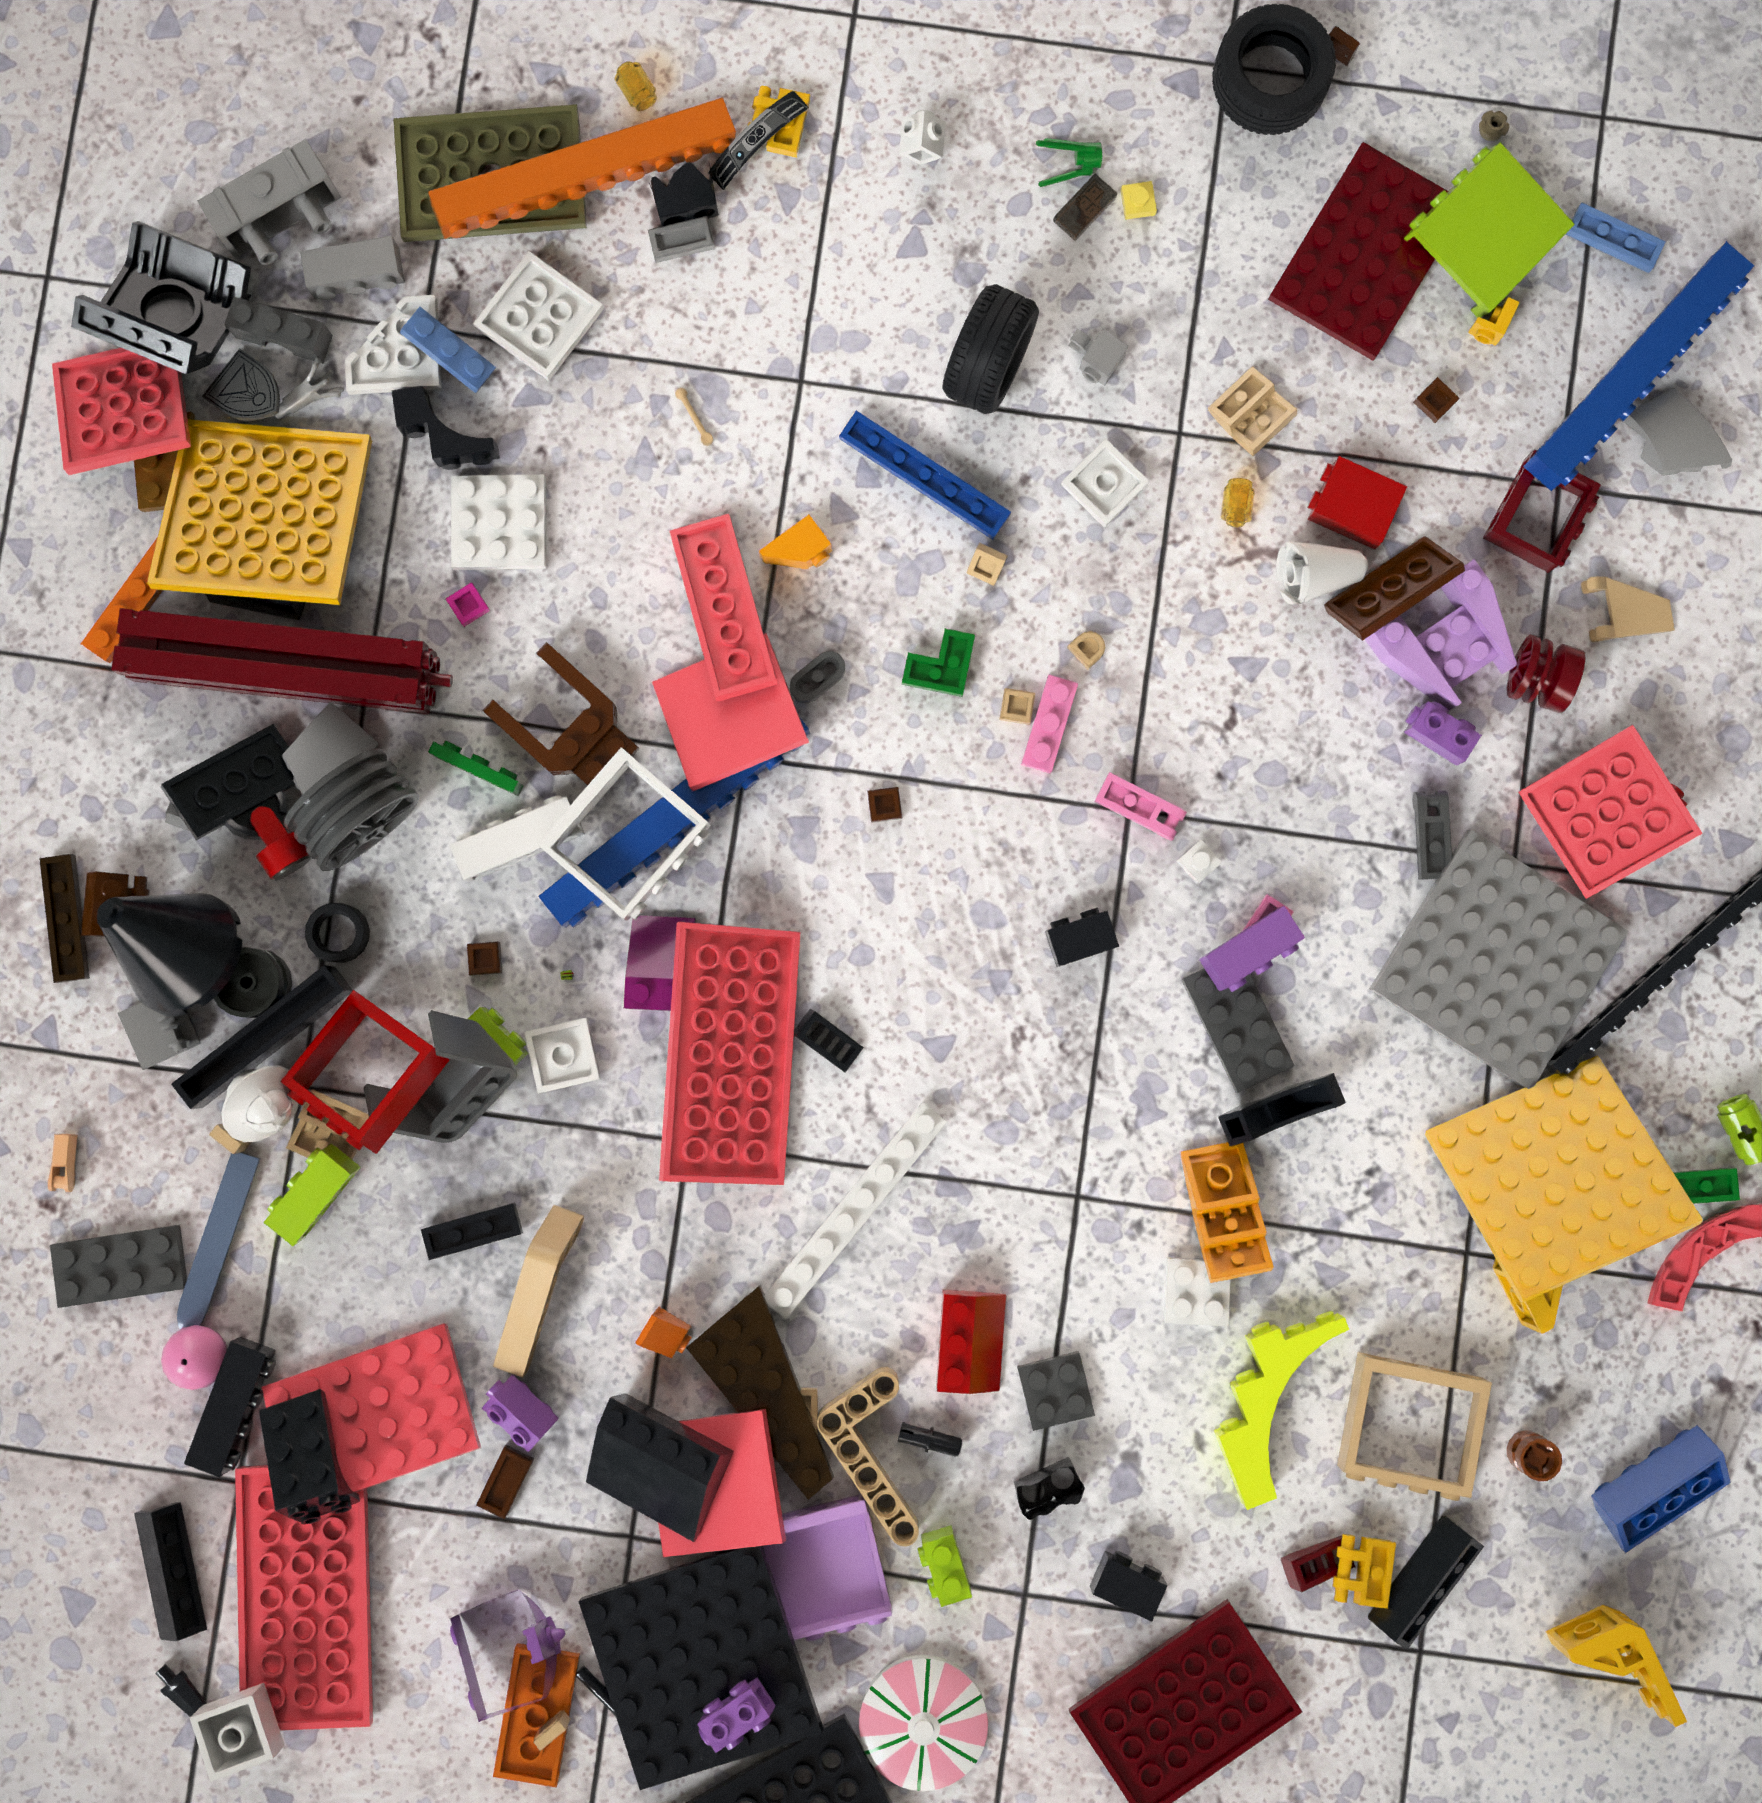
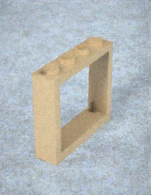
[1337,1352,1492,1501]

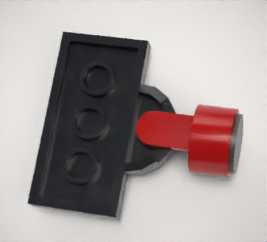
[160,724,311,881]

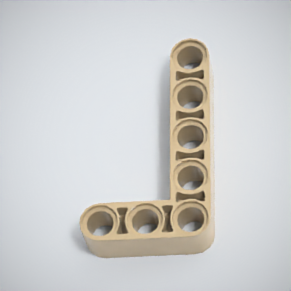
[493,1205,584,1378]
[817,1367,919,1546]

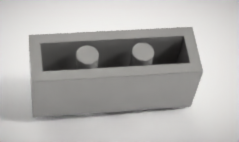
[300,235,405,300]

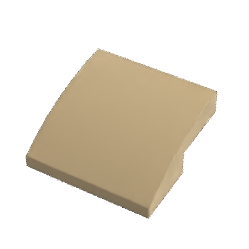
[1208,366,1297,456]
[286,1089,369,1160]

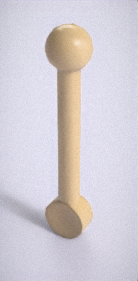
[675,388,713,446]

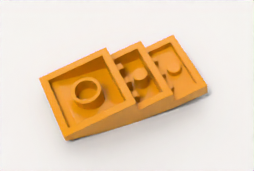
[1180,1142,1274,1283]

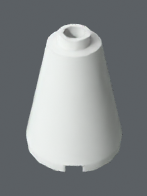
[1276,541,1368,605]

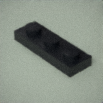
[421,1203,523,1260]

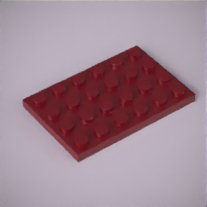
[1268,142,1448,361]
[1068,1599,1303,1803]

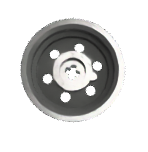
[284,749,420,871]

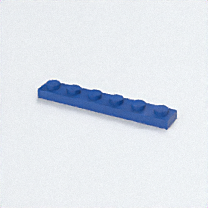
[839,410,1011,540]

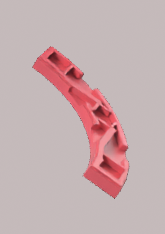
[1647,1203,1762,1312]

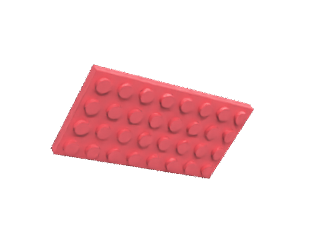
[659,922,800,1185]
[235,1465,373,1730]

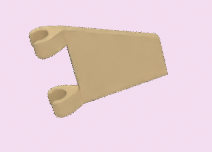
[1581,576,1675,642]

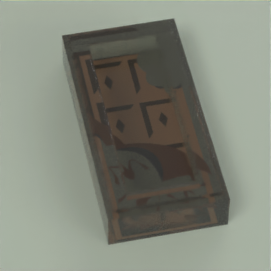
[1053,173,1118,241]

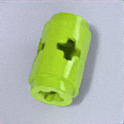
[1717,1094,1762,1165]

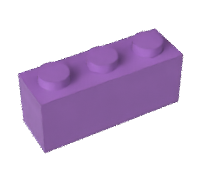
[1199,906,1305,992]

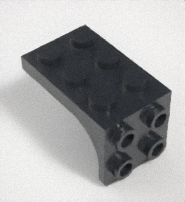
[259,1389,360,1525]

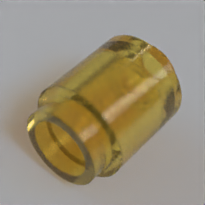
[614,61,657,111]
[1220,478,1255,527]

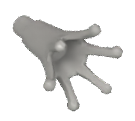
[274,357,344,420]

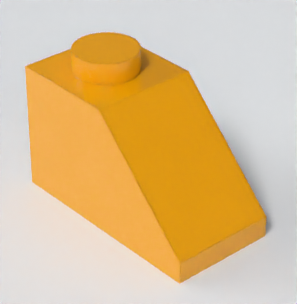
[759,514,832,569]

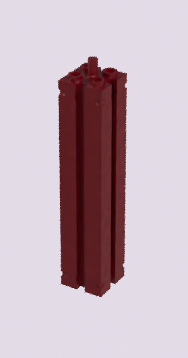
[111,608,453,714]

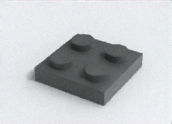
[1017,1351,1095,1431]

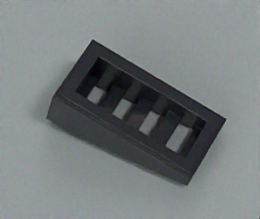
[794,1009,864,1073]

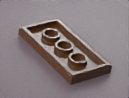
[1324,536,1465,641]

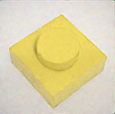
[1120,181,1157,220]

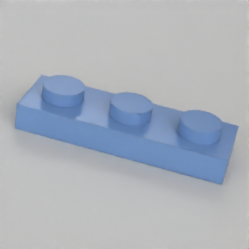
[1566,203,1666,273]
[400,307,496,393]

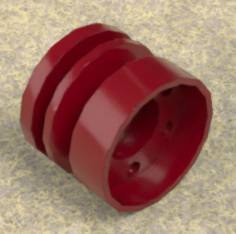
[1506,634,1586,713]

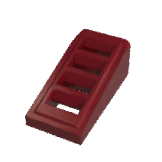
[1281,1535,1355,1592]

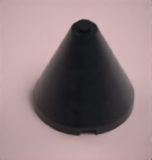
[97,893,243,1016]

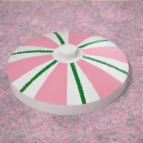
[859,1655,988,1791]

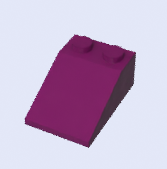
[624,915,696,1011]

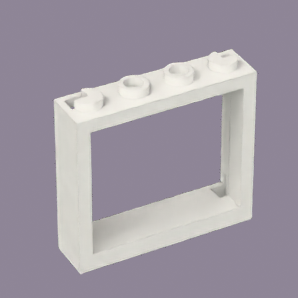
[537,748,711,921]

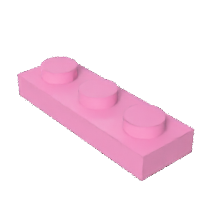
[1021,675,1078,774]

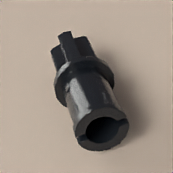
[897,1422,962,1457]

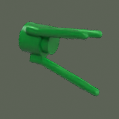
[1036,138,1102,187]

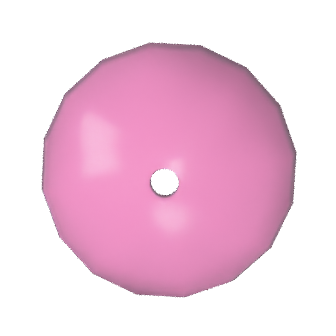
[161,1325,227,1390]

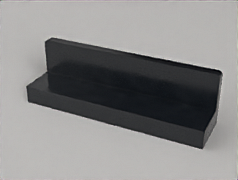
[134,1502,207,1641]
[1368,1516,1484,1650]

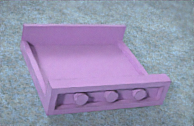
[763,1494,892,1641]

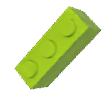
[263,1143,361,1247]

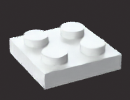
[1061,438,1150,527]
[524,1018,601,1094]
[1163,1258,1231,1326]

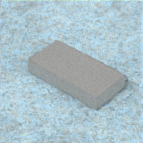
[648,216,715,263]

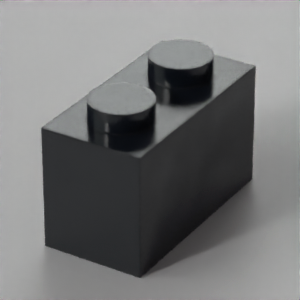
[1045,907,1119,967]
[1090,1550,1168,1622]

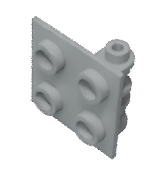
[118,1002,201,1070]

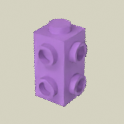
[1404,701,1482,766]
[482,1374,559,1452]
[697,1677,776,1753]

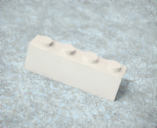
[449,795,585,882]

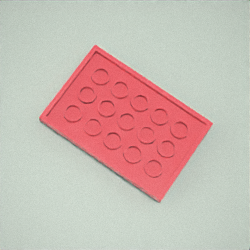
[261,1323,481,1492]

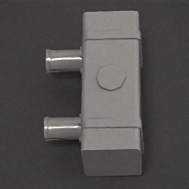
[197,139,342,265]

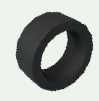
[305,903,370,963]

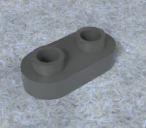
[790,651,846,703]

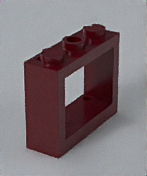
[1483,449,1601,573]

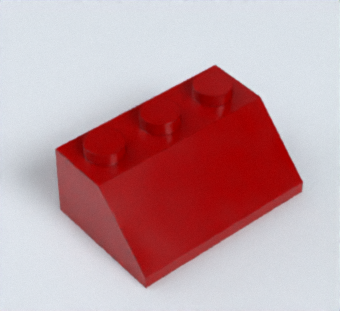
[936,1289,1006,1394]

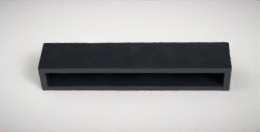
[171,965,353,1109]

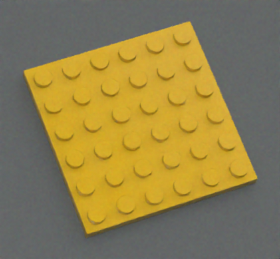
[147,419,372,605]
[1425,1055,1703,1303]

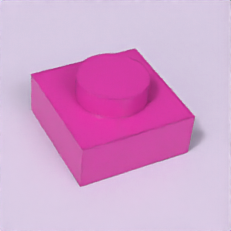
[446,582,490,627]

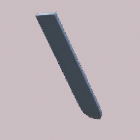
[177,1153,261,1329]

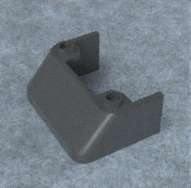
[364,1010,517,1143]

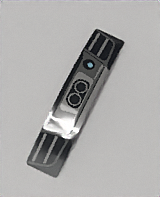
[708,91,809,190]

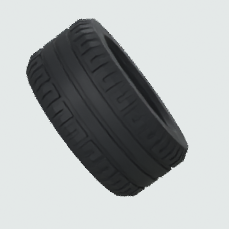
[1212,4,1336,135]
[942,284,1039,414]

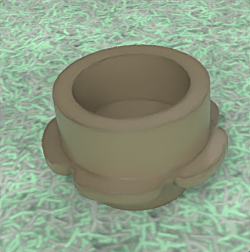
[1479,111,1510,141]

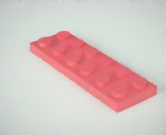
[670,513,778,702]

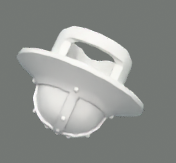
[221,1066,299,1142]

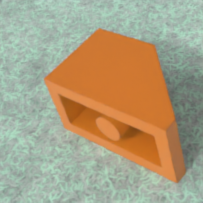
[635,1307,692,1358]

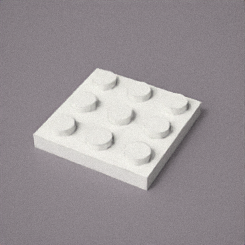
[473,251,604,381]
[451,474,546,570]

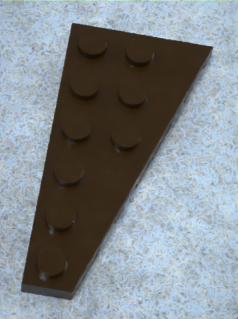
[686,1285,834,1500]

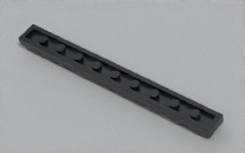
[1546,868,1762,1074]

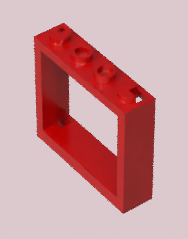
[280,990,450,1154]

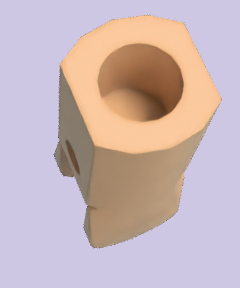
[48,1134,78,1192]

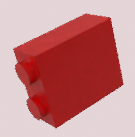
[1307,456,1408,550]

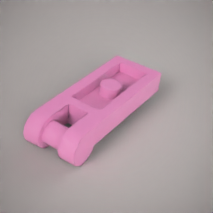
[1094,772,1187,841]

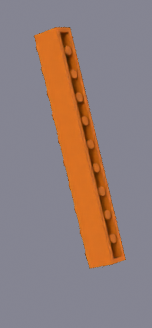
[428,97,736,239]

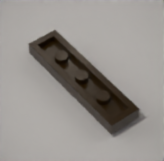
[39,854,90,983]

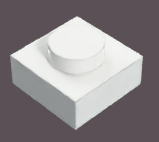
[1177,840,1222,884]

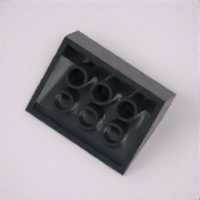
[586,1393,734,1542]

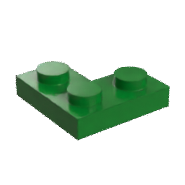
[902,628,975,697]

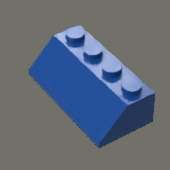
[1591,1425,1731,1553]

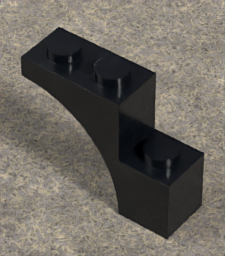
[391,386,500,470]
[1218,1073,1346,1146]

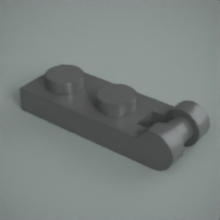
[1412,791,1452,880]

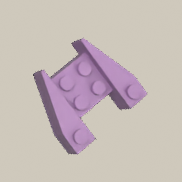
[1365,559,1517,710]

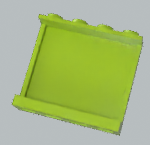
[1404,142,1575,318]

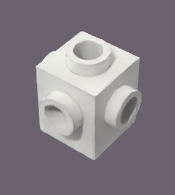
[899,110,946,165]

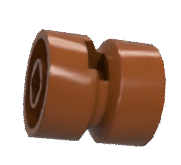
[1507,1430,1562,1482]

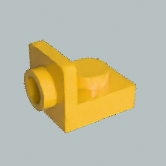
[1468,297,1520,346]

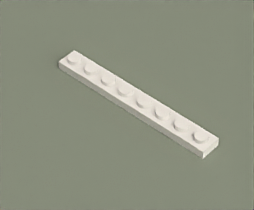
[764,1102,947,1319]

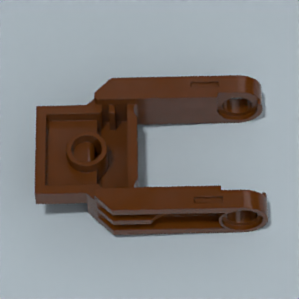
[482,642,640,785]

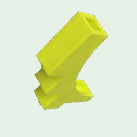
[1214,1311,1349,1510]

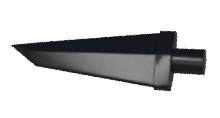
[155,1664,207,1717]

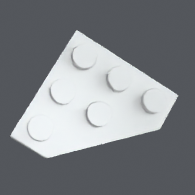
[345,295,442,395]

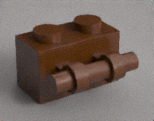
[81,871,150,937]

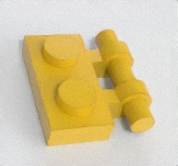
[748,86,810,158]
[1332,1534,1396,1609]

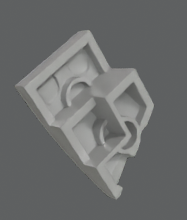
[1624,388,1732,476]
[282,701,379,795]

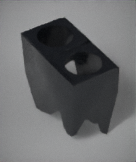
[649,162,719,226]
[1014,1457,1085,1520]

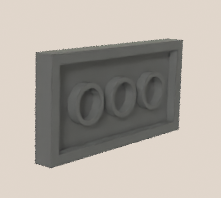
[1181,968,1295,1093]
[50,1225,187,1308]

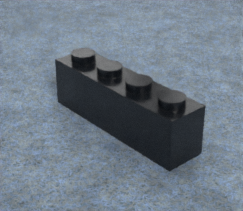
[184,1337,276,1478]

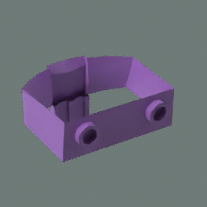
[450,1590,565,1722]

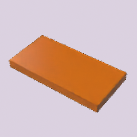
[493,1643,580,1787]

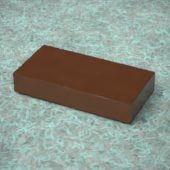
[476,1445,534,1519]

